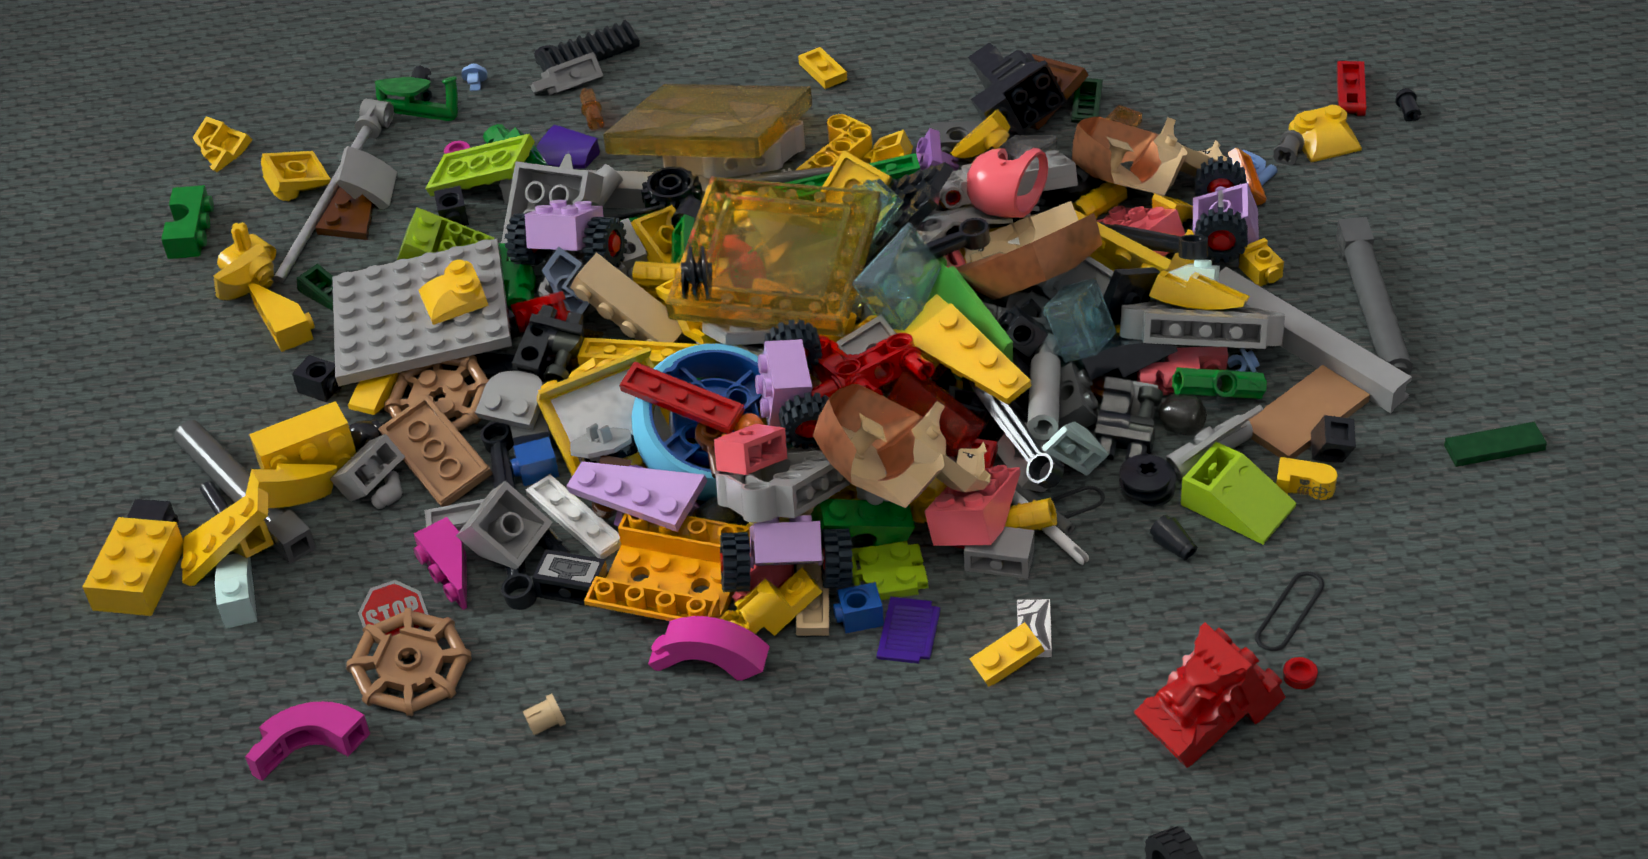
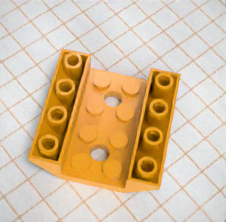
[584,513,749,621]

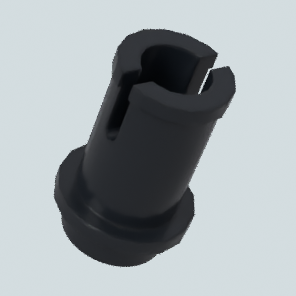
[1395,88,1421,122]

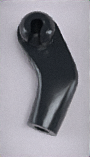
[411,65,432,101]

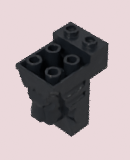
[968,42,1067,151]

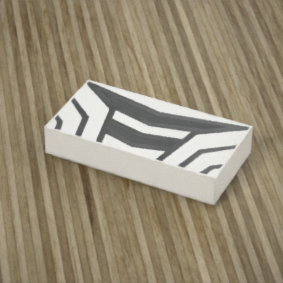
[1017,599,1052,657]

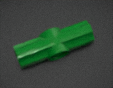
[1172,367,1267,399]

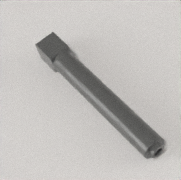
[1336,217,1413,375]
[175,420,316,564]

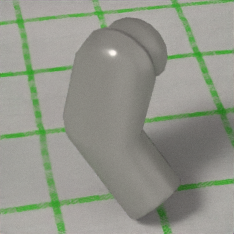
[371,471,402,509]

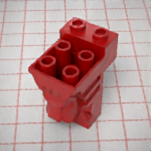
[1134,622,1286,768]

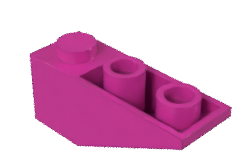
[413,517,467,610]

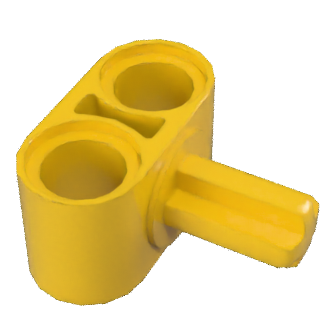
[217,222,276,270]

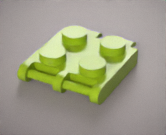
[851,541,929,600]

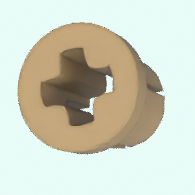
[523,693,566,736]

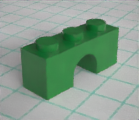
[161,185,214,259]
[811,499,915,547]

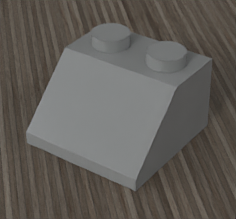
[456,481,553,569]

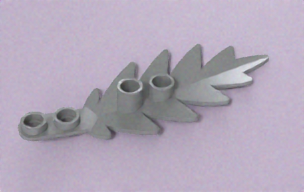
[903,194,1040,251]

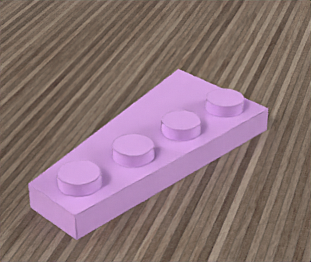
[566,462,707,532]

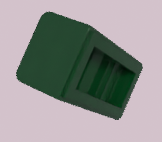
[1071,78,1103,123]
[297,263,333,311]

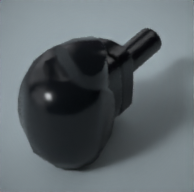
[349,419,388,449]

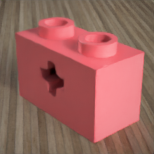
[714,424,788,475]

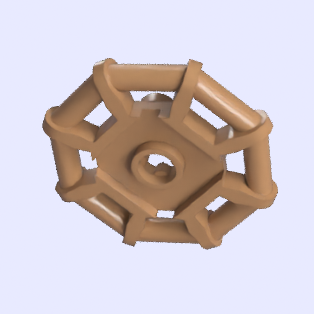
[384,355,489,432]
[346,608,472,716]

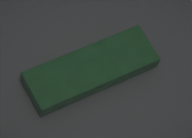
[1444,421,1547,467]

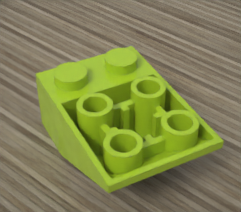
[397,207,494,260]
[1181,441,1297,545]

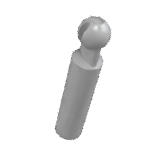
[1027,333,1061,440]

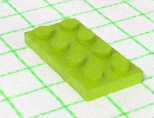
[425,133,535,196]

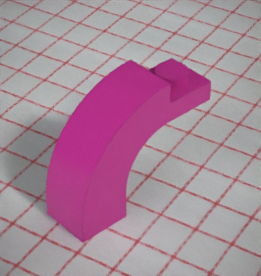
[648,616,770,681]
[245,701,370,781]

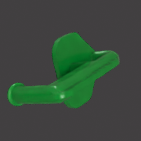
[375,76,458,121]

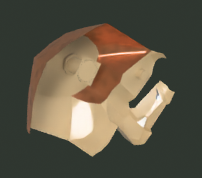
[1072,116,1228,195]
[944,201,1102,300]
[813,384,991,508]

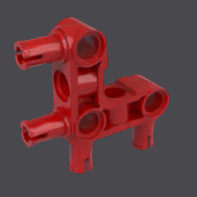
[809,333,935,398]

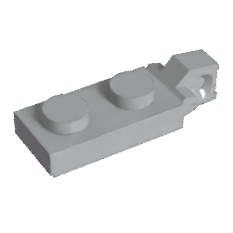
[530,52,603,95]

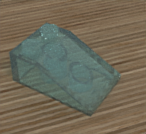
[852,222,941,331]

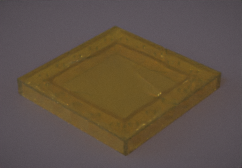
[603,84,812,158]
[666,176,882,337]

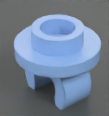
[462,64,487,91]
[1227,348,1260,372]

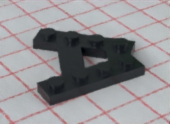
[853,162,954,272]

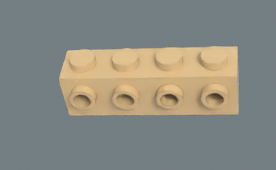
[570,252,683,343]

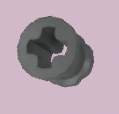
[1273,130,1305,166]

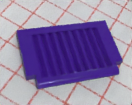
[876,597,941,664]

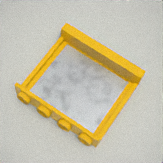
[536,346,695,476]

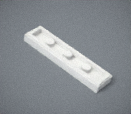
[526,474,621,559]

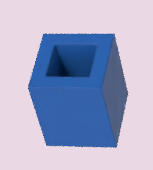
[510,437,559,486]

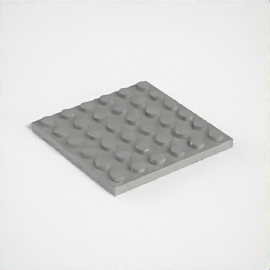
[332,238,512,386]

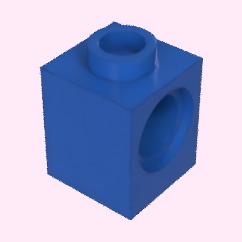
[833,582,884,633]

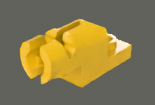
[719,567,823,636]

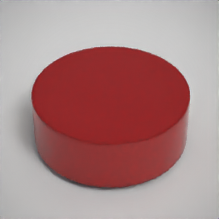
[1283,657,1318,689]

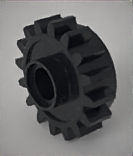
[641,166,703,213]

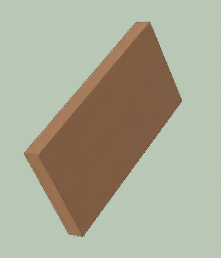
[1249,365,1370,459]
[378,394,493,507]

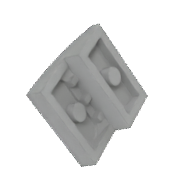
[335,146,397,209]

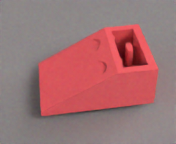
[1096,206,1185,256]
[925,465,1021,546]

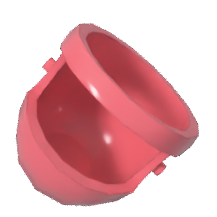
[967,148,1048,218]

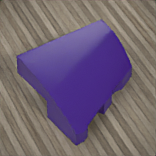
[536,124,600,169]

